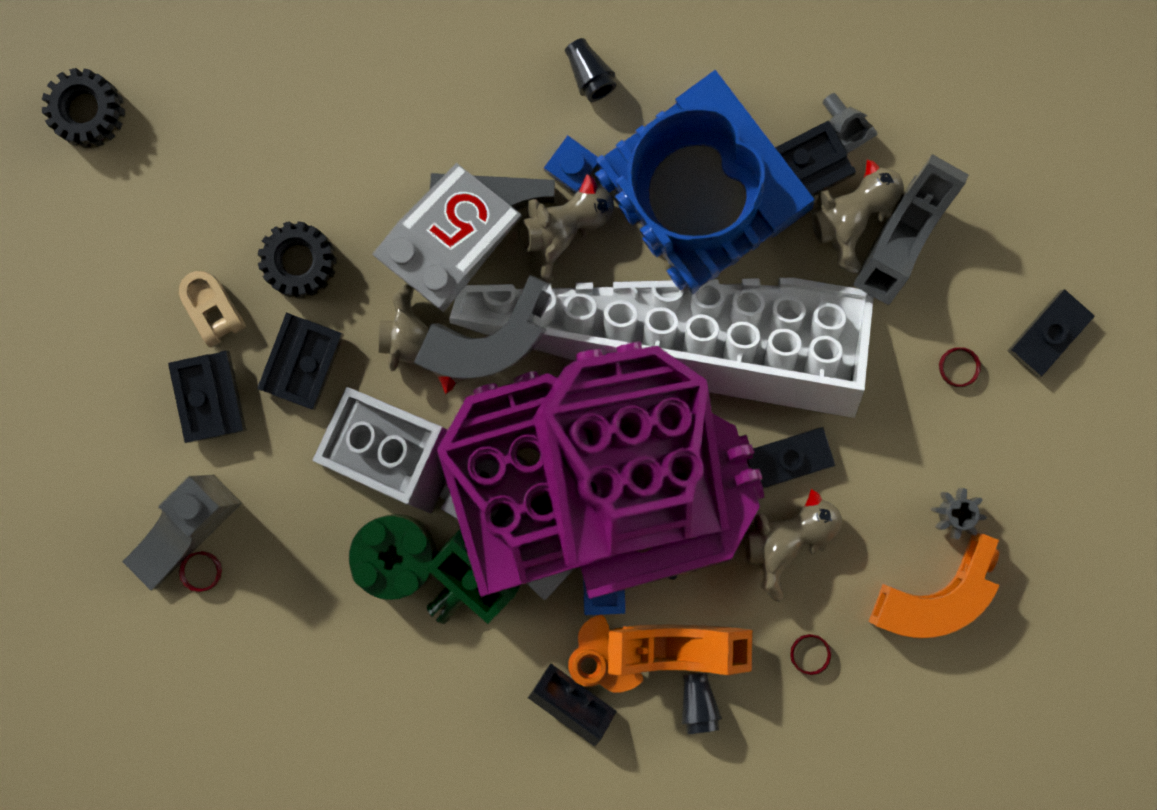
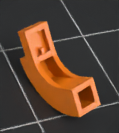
[868,533,1000,638]
[608,624,752,676]

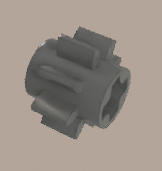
[931,488,987,540]

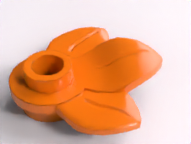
[568,615,644,693]

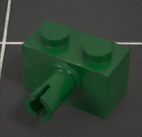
[426,529,521,624]

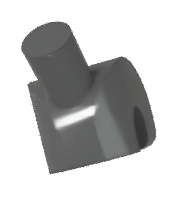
[823,93,878,153]

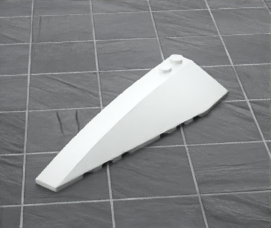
[450,278,874,418]

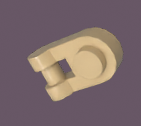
[179,271,246,348]

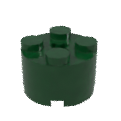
[349,514,437,600]

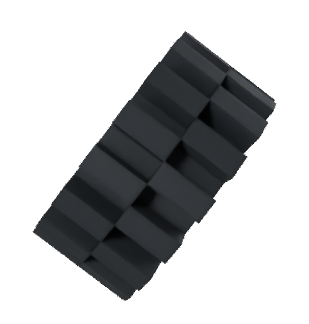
[41,68,125,148]
[258,221,337,298]

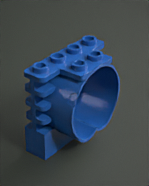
[595,69,815,295]

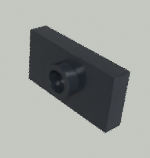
[1007,289,1095,378]
[747,427,836,488]
[528,663,617,747]

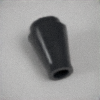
[565,38,617,102]
[682,672,722,734]

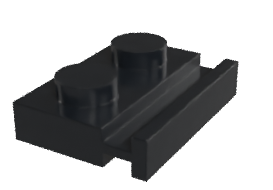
[775,120,857,197]
[257,312,344,410]
[168,350,247,443]

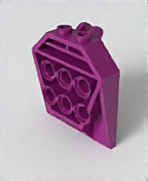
[533,342,729,566]
[437,371,624,597]
[581,410,765,599]

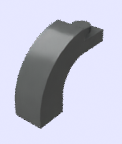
[853,154,969,305]
[414,276,552,378]

